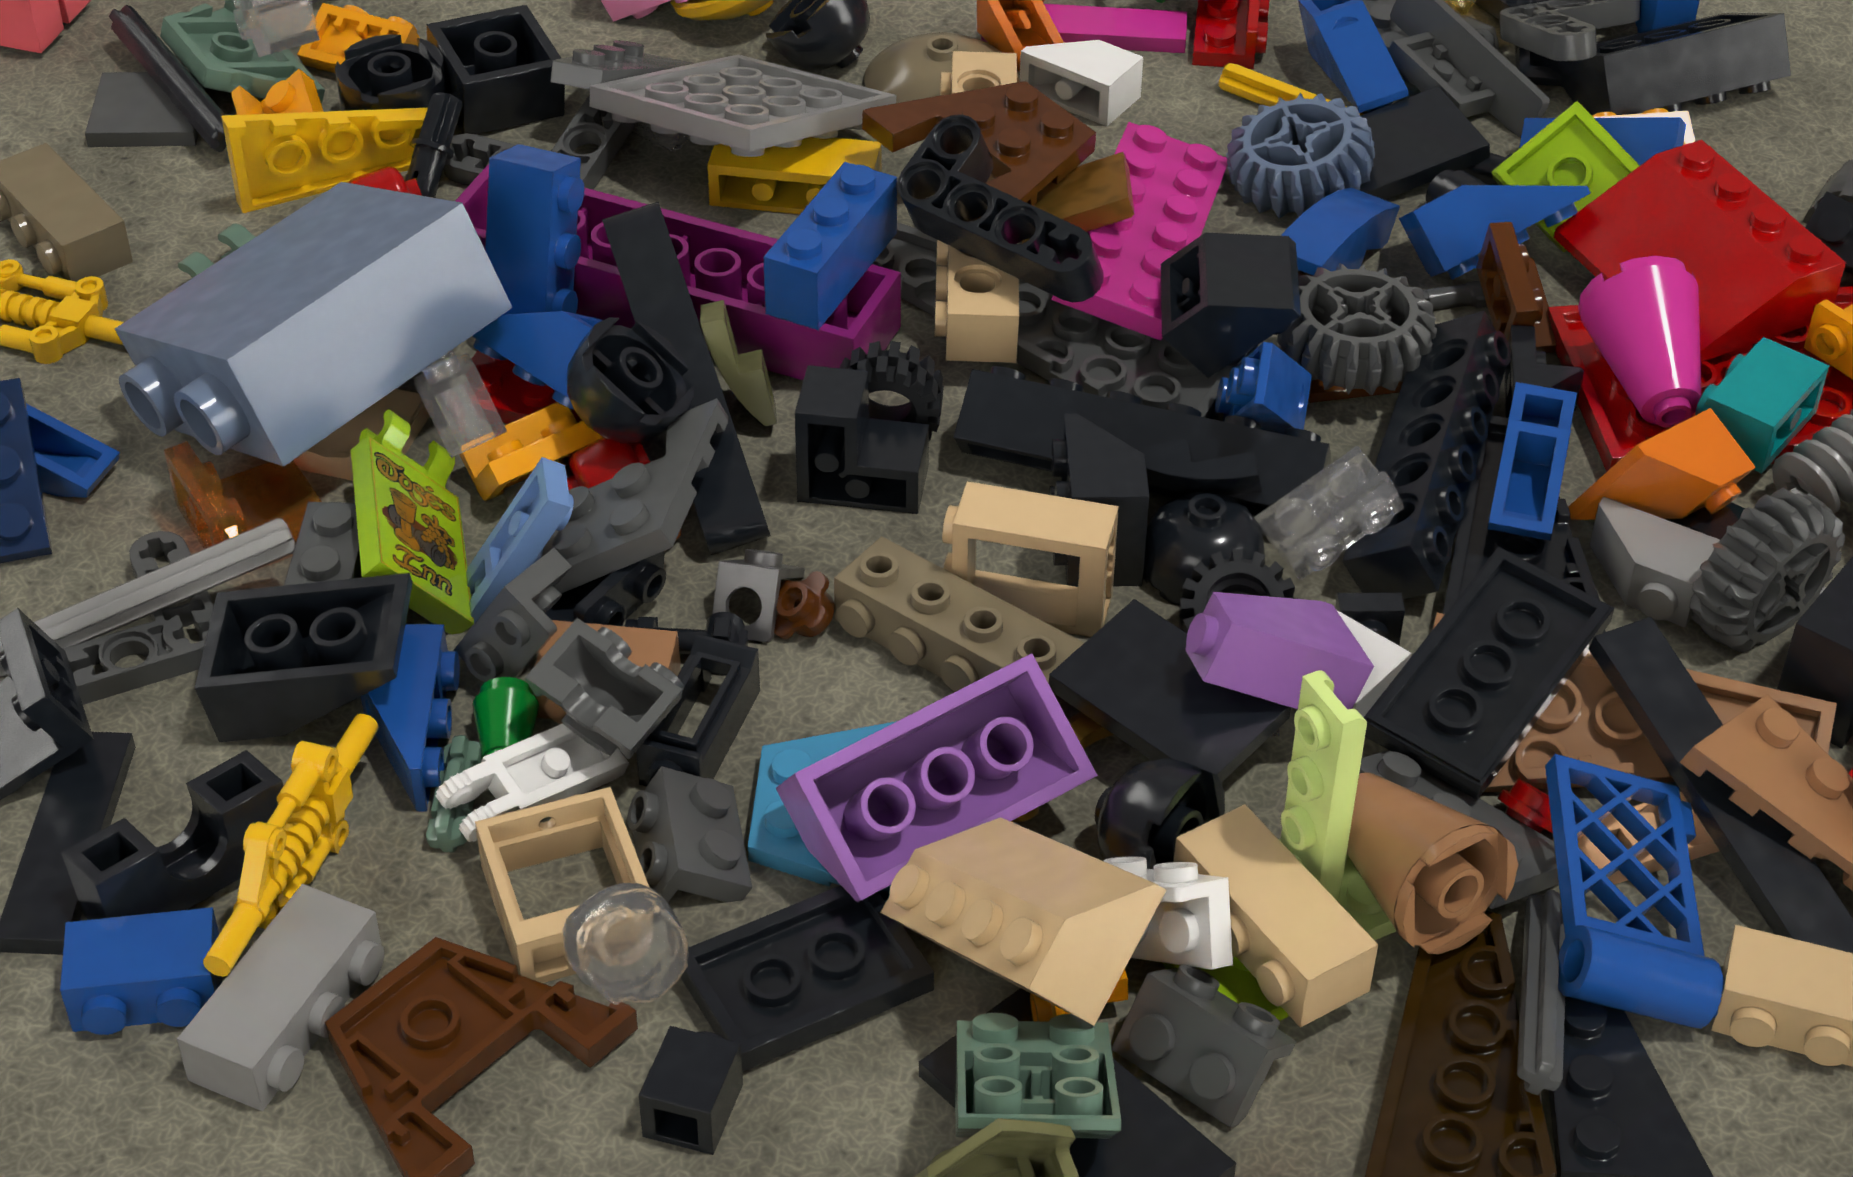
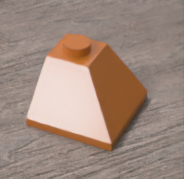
[1568,408,1756,520]

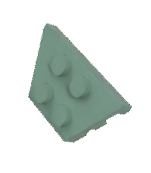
[160,0,325,105]

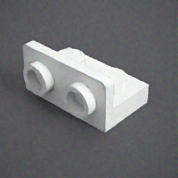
[1103,857,1233,969]

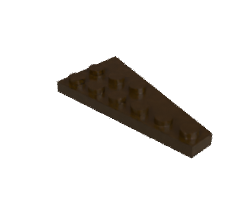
[1365,911,1557,1177]

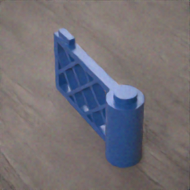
[1545,754,1724,1029]

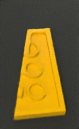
[221,108,428,213]

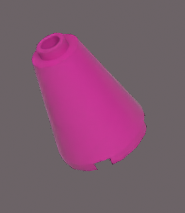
[1578,256,1701,427]

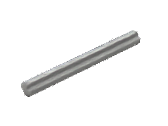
[0,518,295,677]

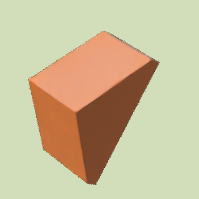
[977,0,1064,72]

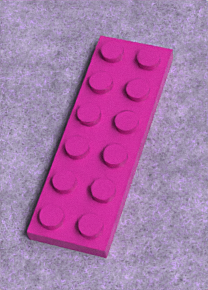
[1051,122,1228,341]

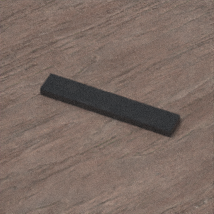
[1588,617,1853,953]

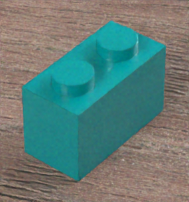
[1695,337,1830,474]

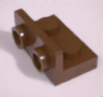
[1476,222,1557,353]

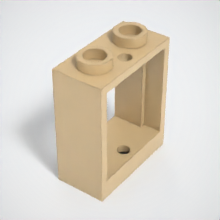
[942,481,1119,637]
[475,787,661,983]

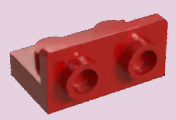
[1192,0,1270,69]

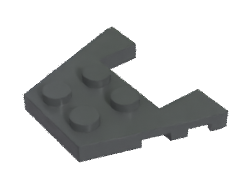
[503,398,729,593]

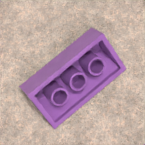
[776,653,1098,903]

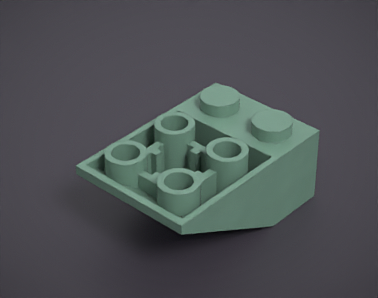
[955,1013,1121,1139]

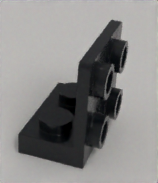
[0,608,94,800]

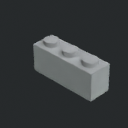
[177,884,384,1112]

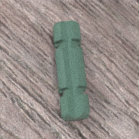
[426,735,482,852]

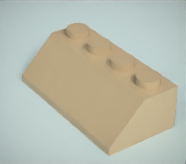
[880,817,1166,1026]

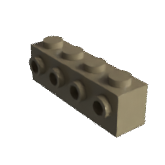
[834,536,1084,711]

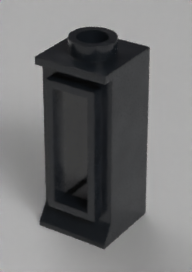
[636,634,760,787]

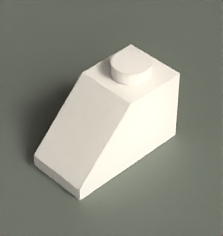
[1020,40,1143,126]

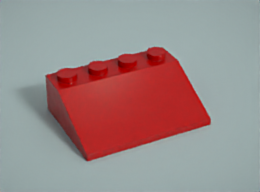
[1553,140,1846,362]

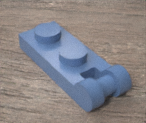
[466,457,574,624]

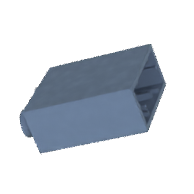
[115,182,513,466]

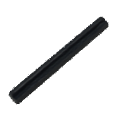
[109,5,227,152]

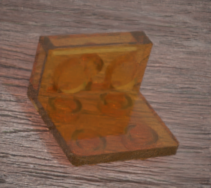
[164,441,322,549]

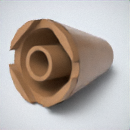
[1347,772,1518,955]

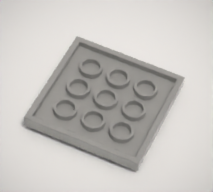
[589,54,897,157]

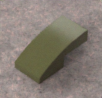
[700,300,777,426]

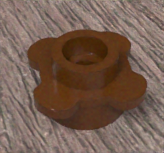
[774,571,835,639]

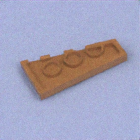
[1679,694,1853,891]

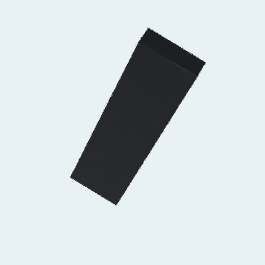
[0,732,136,955]

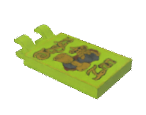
[351,409,474,635]

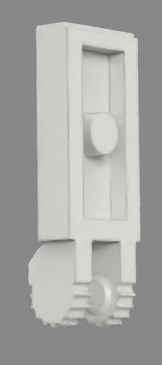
[435,724,629,842]

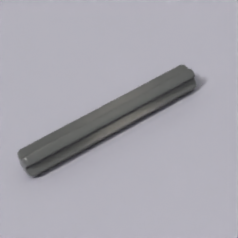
[1517,889,1565,1095]

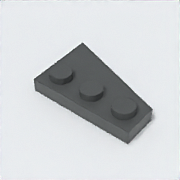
[550,40,694,90]

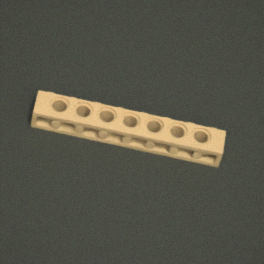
[935,51,1019,363]

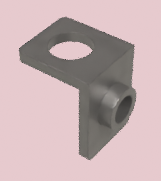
[712,549,805,642]

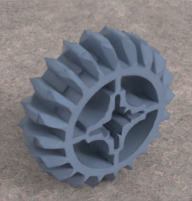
[1226,93,1375,219]

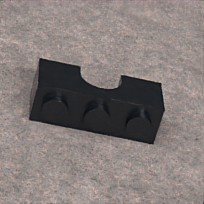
[62,750,284,920]

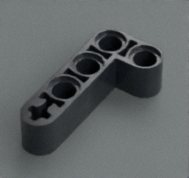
[897,114,1104,302]

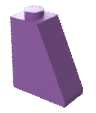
[1185,592,1374,710]

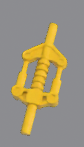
[0,259,124,364]
[203,714,379,977]

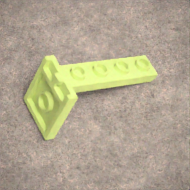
[1280,670,1396,940]

